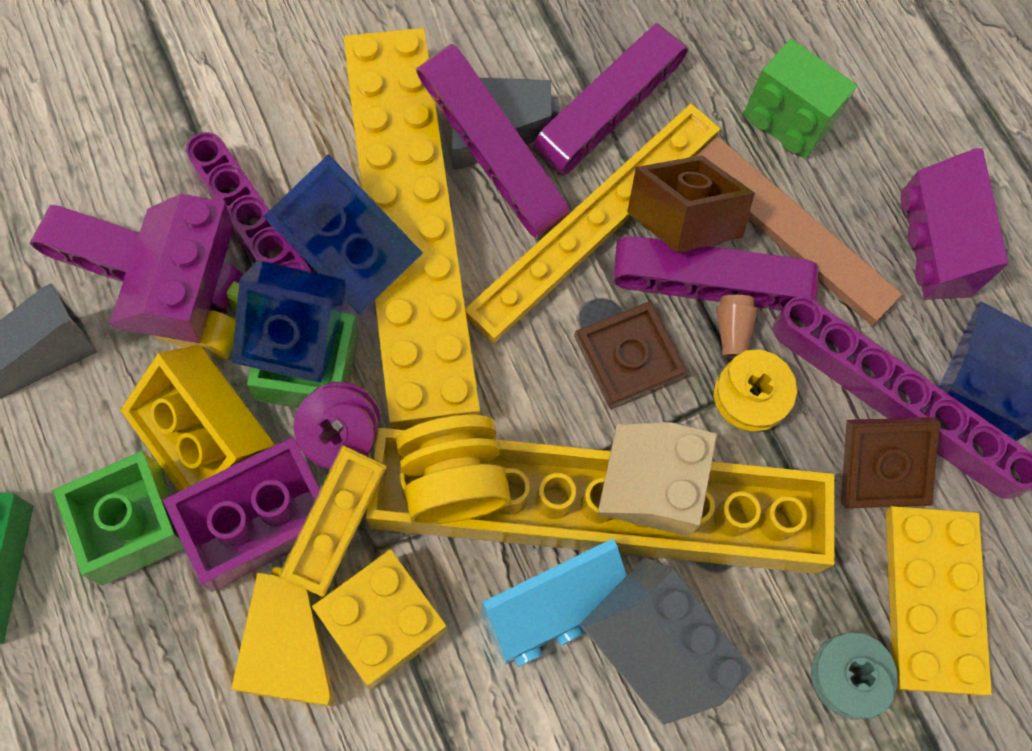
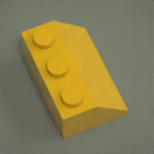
[120,344,275,492]

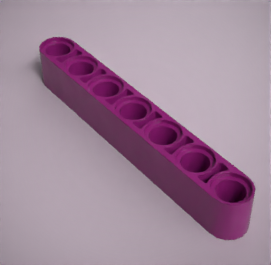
[773,296,1032,499]

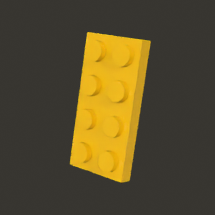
[886,506,992,696]

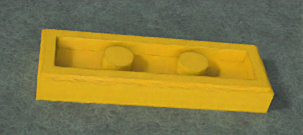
[279,445,387,597]

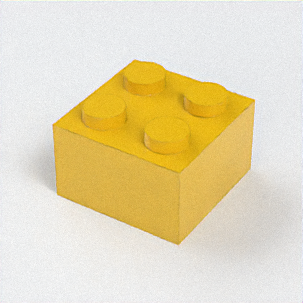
[311,549,447,689]

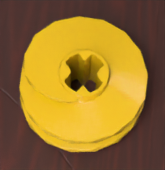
[713,349,797,432]

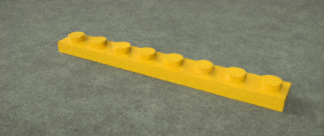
[465,103,721,344]

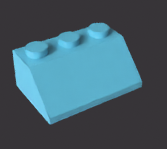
[480,538,626,667]

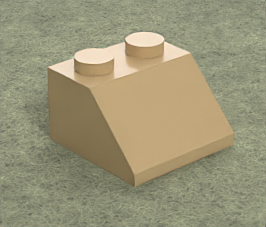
[597,422,717,537]

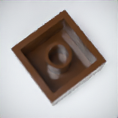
[627,155,755,253]

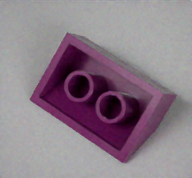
[901,148,1009,300]
[109,194,234,343]
[163,436,320,592]

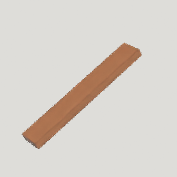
[696,136,902,326]

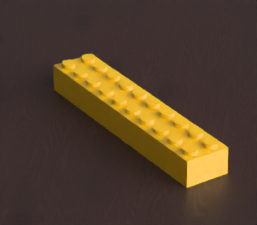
[343,28,480,430]
[366,428,834,574]

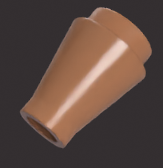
[716,295,759,359]

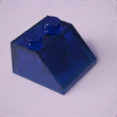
[232,260,346,383]

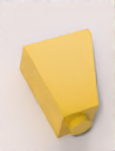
[231,568,335,707]

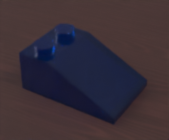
[263,154,423,314]
[939,301,1032,441]

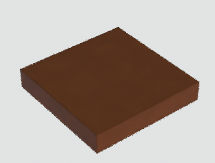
[574,301,689,410]
[841,417,940,509]

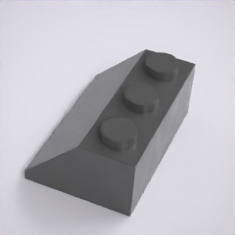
[579,557,753,725]

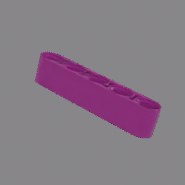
[532,23,689,175]
[416,44,570,239]
[186,132,317,308]
[30,205,243,314]
[613,236,819,311]

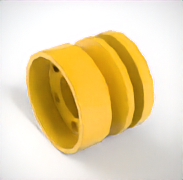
[396,414,511,525]

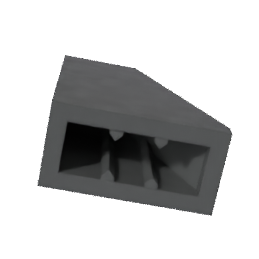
[452,78,559,169]
[0,283,97,399]

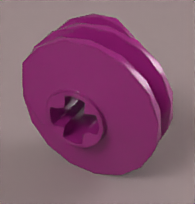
[293,381,381,469]

